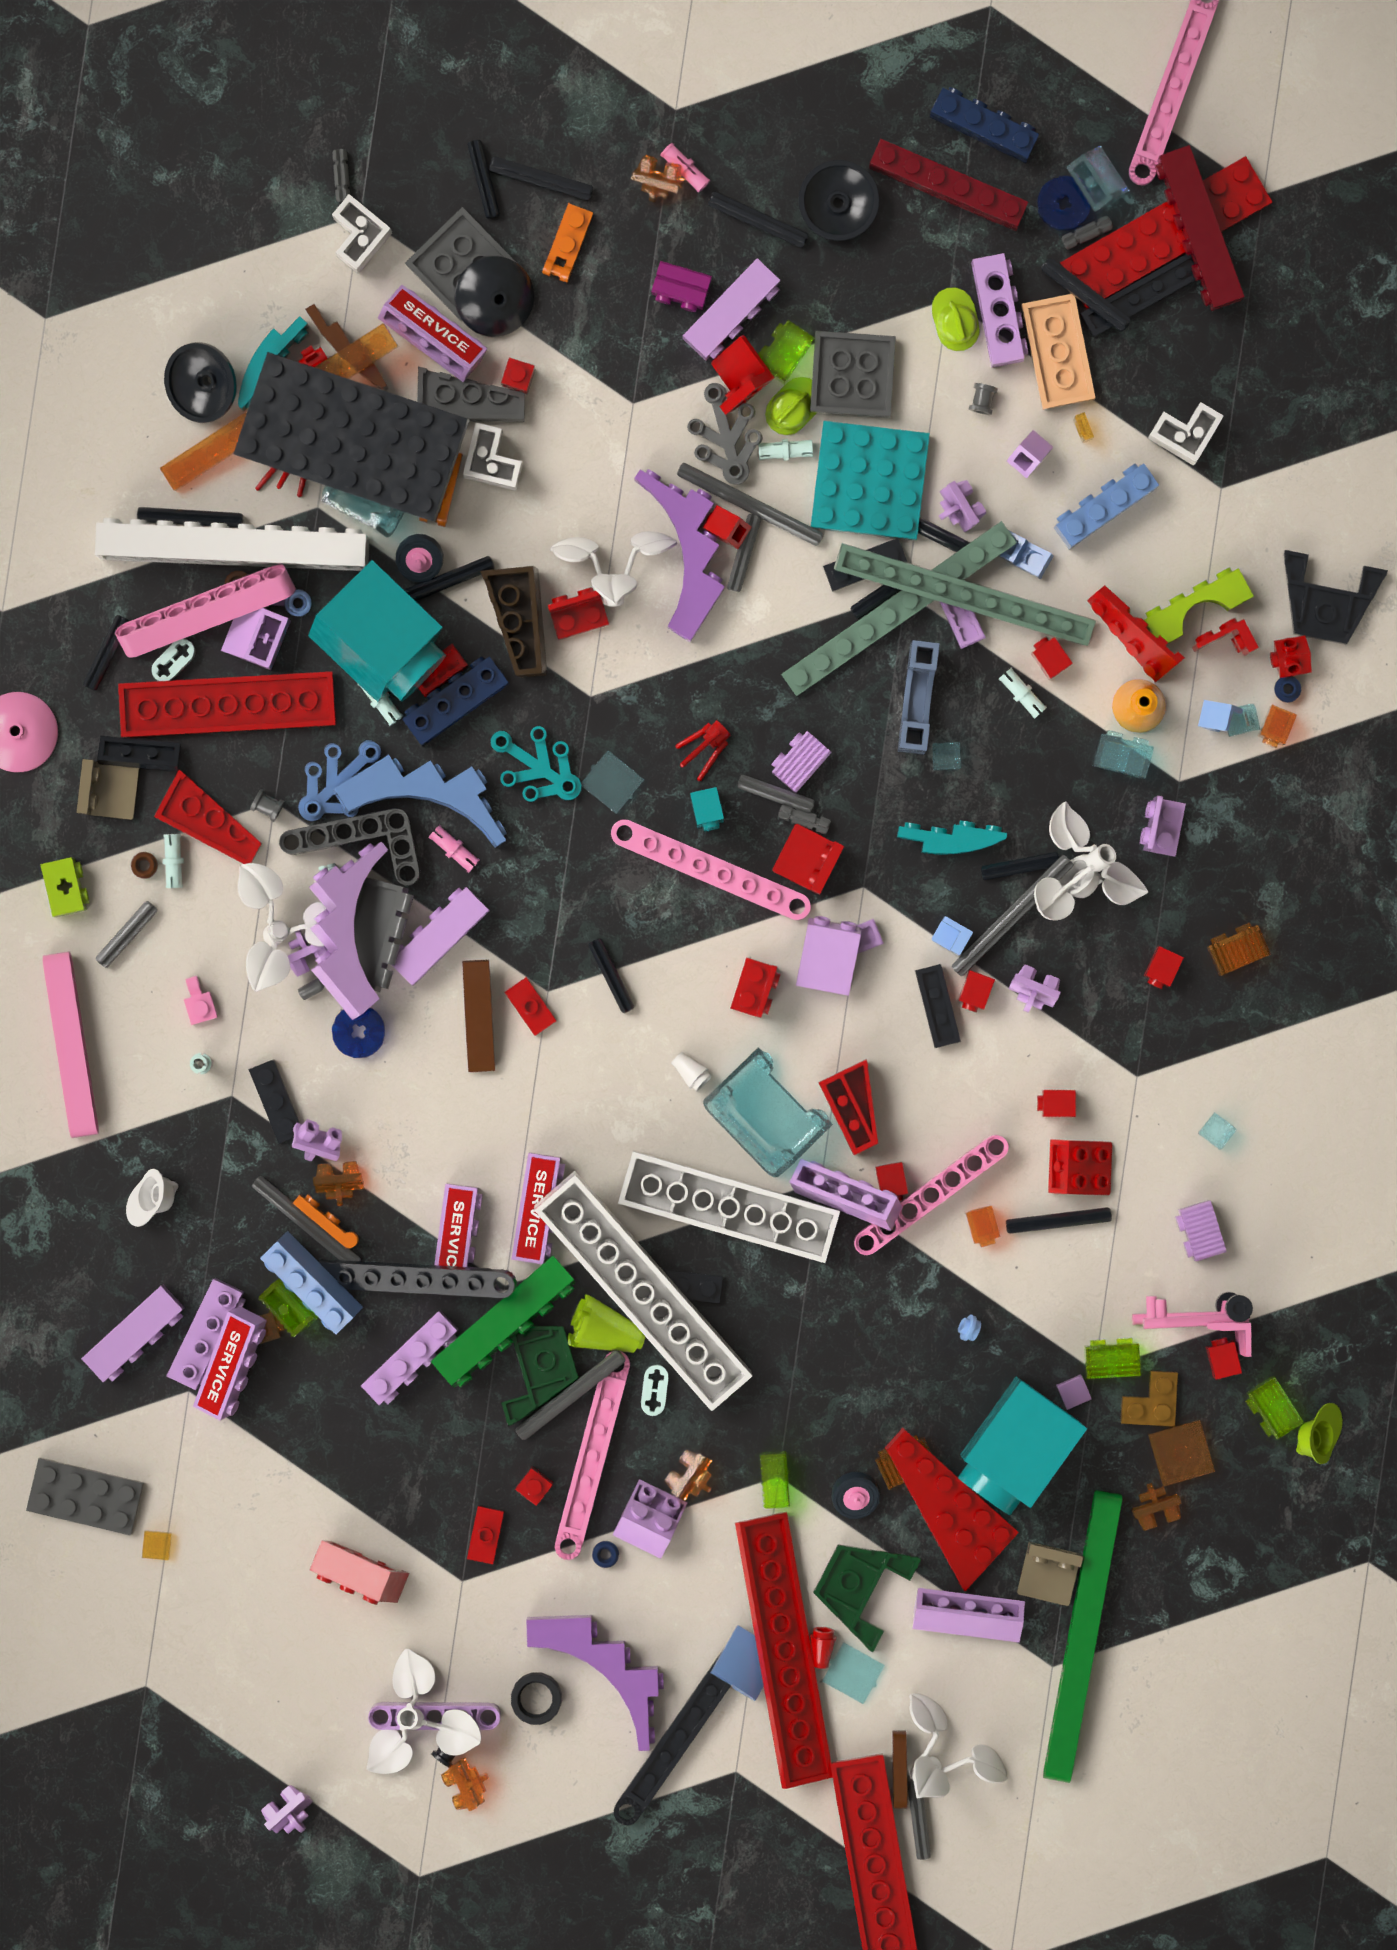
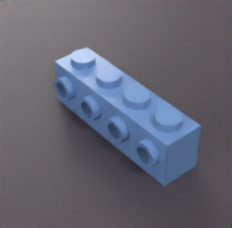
[1054,463,1159,550]
[260,1231,363,1334]

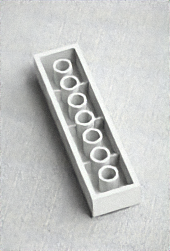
[618,1151,840,1263]

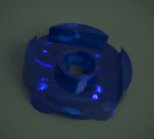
[1037,176,1091,231]
[332,1008,385,1058]

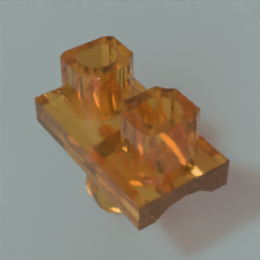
[631,155,684,203]
[313,1161,364,1206]
[664,1450,712,1501]
[1131,1483,1182,1531]
[441,1758,489,1811]

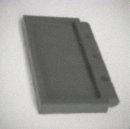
[354,877,414,992]

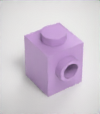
[1007,430,1053,478]

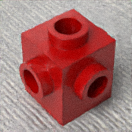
[1270,635,1312,678]

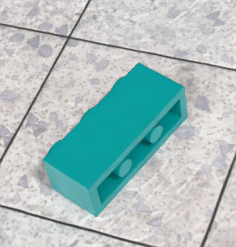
[690,787,724,832]

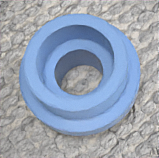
[284,590,312,616]
[958,1315,981,1341]

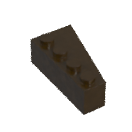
[480,566,547,678]

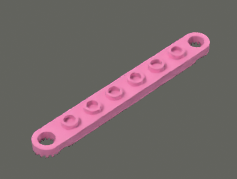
[1129,0,1219,186]
[611,820,811,920]
[555,1351,630,1560]

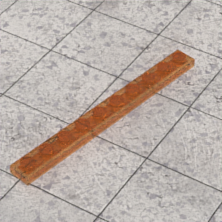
[160,323,399,491]

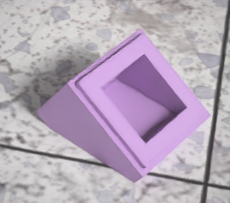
[1056,1374,1091,1410]

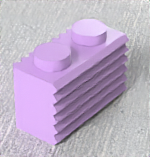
[771,731,831,793]
[1175,1200,1227,1261]

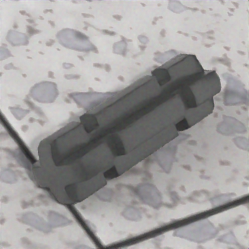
[332,149,350,202]
[1061,216,1113,250]
[778,804,831,834]

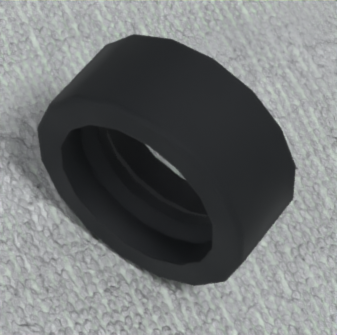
[511,1672,562,1725]

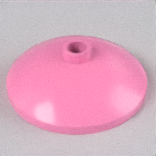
[0,692,58,772]

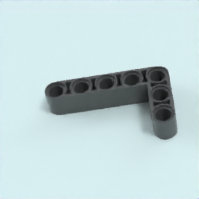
[279,809,420,886]

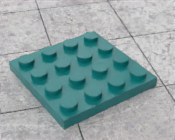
[810,421,930,540]

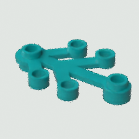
[491,726,581,802]

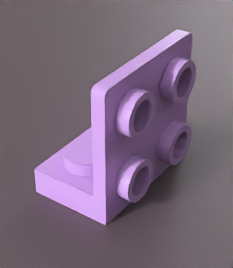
[1140,796,1186,857]

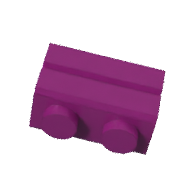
[651,261,712,312]

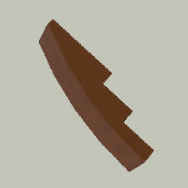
[305,304,388,391]
[462,960,495,1072]

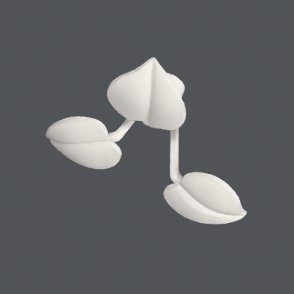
[550,531,677,607]
[1034,801,1148,920]
[238,863,326,992]
[366,1649,482,1774]
[909,1693,1007,1798]

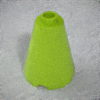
[568,1294,645,1353]

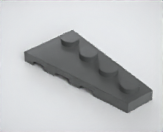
[417,366,525,422]

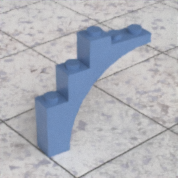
[333,755,507,848]

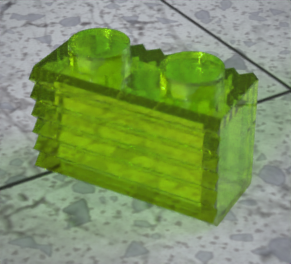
[758,320,814,384]
[259,1278,319,1337]
[1084,1338,1141,1379]
[1245,1376,1304,1439]
[759,1451,790,1509]

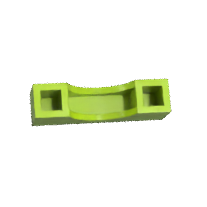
[1144,567,1254,644]

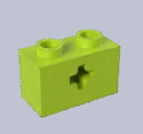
[40,857,90,917]

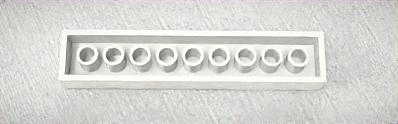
[95,518,369,571]
[534,1171,752,1411]

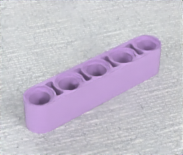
[368,1702,501,1730]

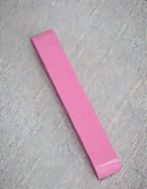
[115,564,296,657]
[43,951,99,1138]
[854,1135,1008,1255]

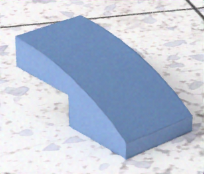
[999,531,1054,579]

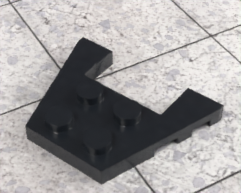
[1283,550,1388,645]

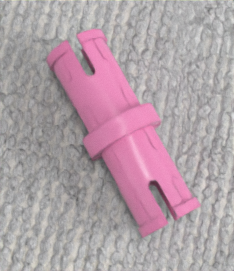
[660,143,710,193]
[428,825,480,873]

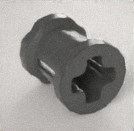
[968,383,998,415]
[250,789,285,822]

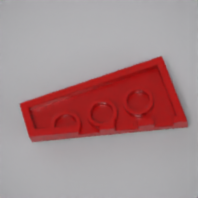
[1087,585,1185,683]
[154,770,262,864]

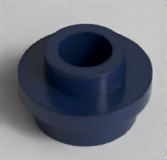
[1274,676,1301,703]
[592,1541,619,1568]

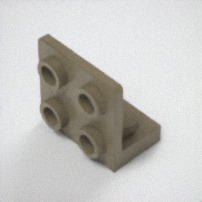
[77,759,139,820]
[1017,1541,1083,1606]

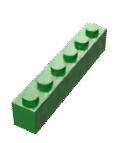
[430,1256,576,1388]

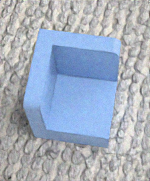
[1198,700,1243,732]
[932,916,973,956]

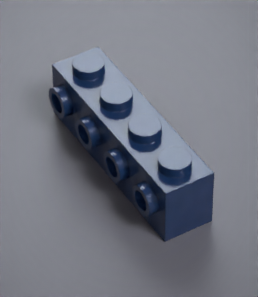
[930,87,1039,164]
[403,656,509,747]

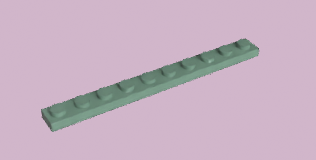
[781,521,1017,696]
[834,543,1096,646]

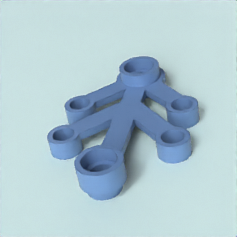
[298,740,381,821]

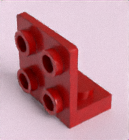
[711,335,775,415]
[548,587,609,640]
[1192,618,1259,656]
[772,824,844,895]
[730,957,781,1018]
[1048,1139,1112,1195]

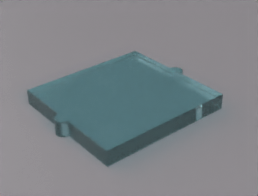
[581,750,644,814]
[822,1642,885,1704]

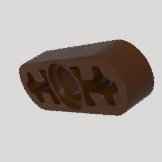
[892,1730,907,1809]

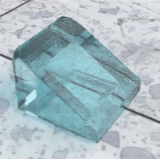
[1228,704,1260,737]
[932,742,961,771]
[1198,1112,1237,1150]

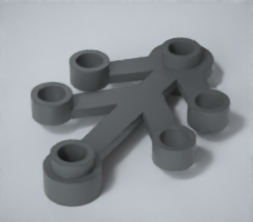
[687,383,763,485]

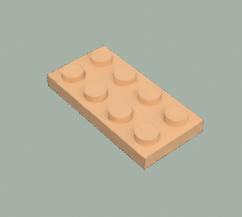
[1021,294,1095,410]

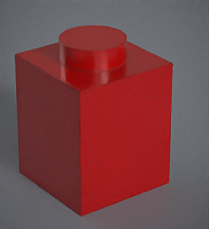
[501,357,536,395]
[703,505,752,550]
[1031,637,1073,680]
[1144,946,1184,989]
[958,970,995,1013]
[1037,1090,1076,1117]
[875,1162,908,1201]
[1206,1337,1242,1379]
[515,1466,554,1506]

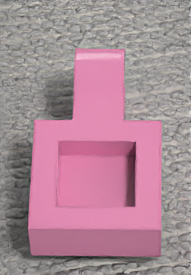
[184,976,218,1025]

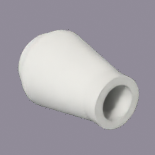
[671,1052,711,1091]

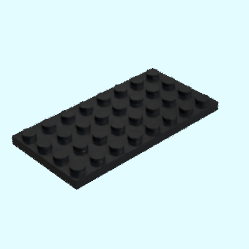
[233,352,470,522]

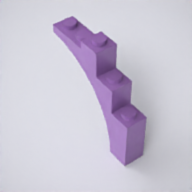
[634,469,725,642]
[526,1615,664,1751]

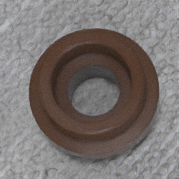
[131,852,158,879]

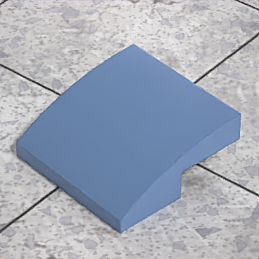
[710,1625,764,1701]

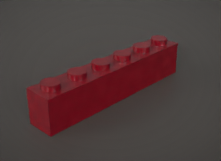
[869,138,1028,231]
[1155,145,1244,311]

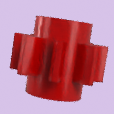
[298,345,331,372]

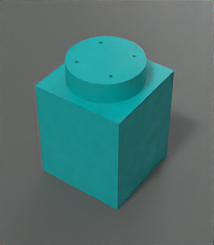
[308,560,446,702]
[958,1376,1087,1516]

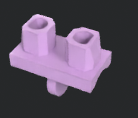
[939,480,986,532]
[288,930,327,977]
[1009,965,1061,1012]
[292,1119,342,1161]
[261,1785,313,1834]

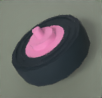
[395,534,444,582]
[831,1472,880,1519]

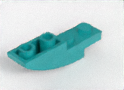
[238,316,309,411]
[897,820,1007,854]

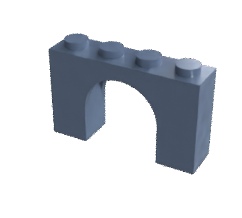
[897,640,940,755]

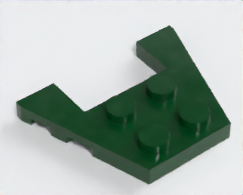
[501,1326,579,1426]
[813,1544,921,1652]

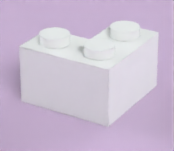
[332,194,392,274]
[1147,402,1223,466]
[463,423,522,491]

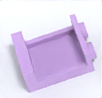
[796,916,862,996]

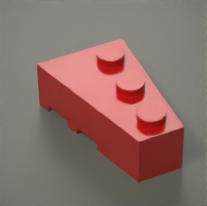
[818,1059,878,1155]

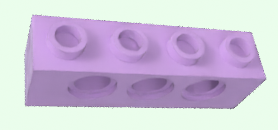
[971,253,1028,368]

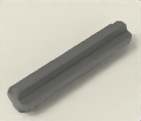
[727,514,761,592]
[737,775,815,813]
[96,901,158,968]
[907,1780,931,1860]

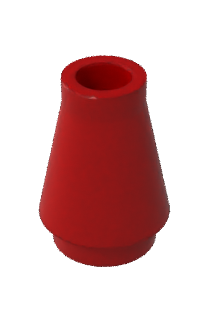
[810,1627,837,1669]

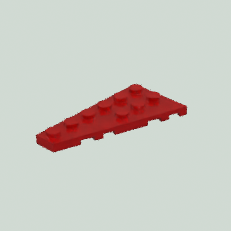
[885,1428,1019,1592]

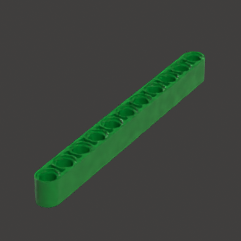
[1043,1490,1122,1783]

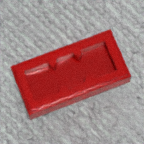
[418,644,469,697]
[504,977,557,1036]
[467,1506,504,1564]

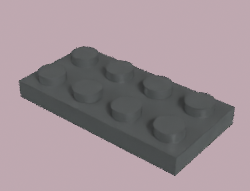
[26,1458,144,1536]

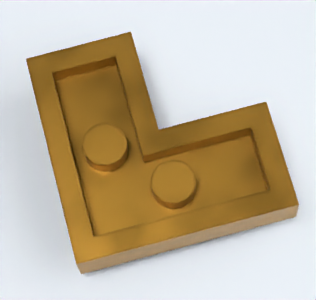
[1121,1371,1178,1426]

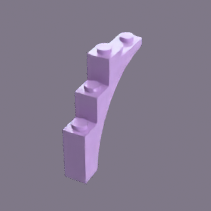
[309,842,388,1020]

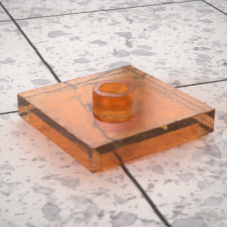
[1148,1420,1215,1487]

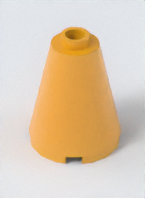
[1112,679,1166,733]

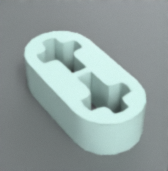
[152,639,196,681]
[641,1364,668,1416]

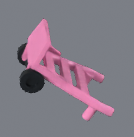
[1132,1292,1253,1357]

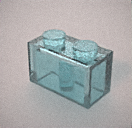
[1066,146,1129,212]
[1092,730,1154,779]

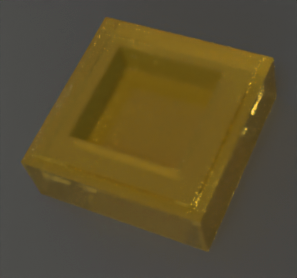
[1073,412,1094,443]
[142,1530,172,1560]

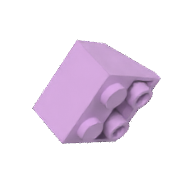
[221,608,291,670]
[613,1479,687,1559]

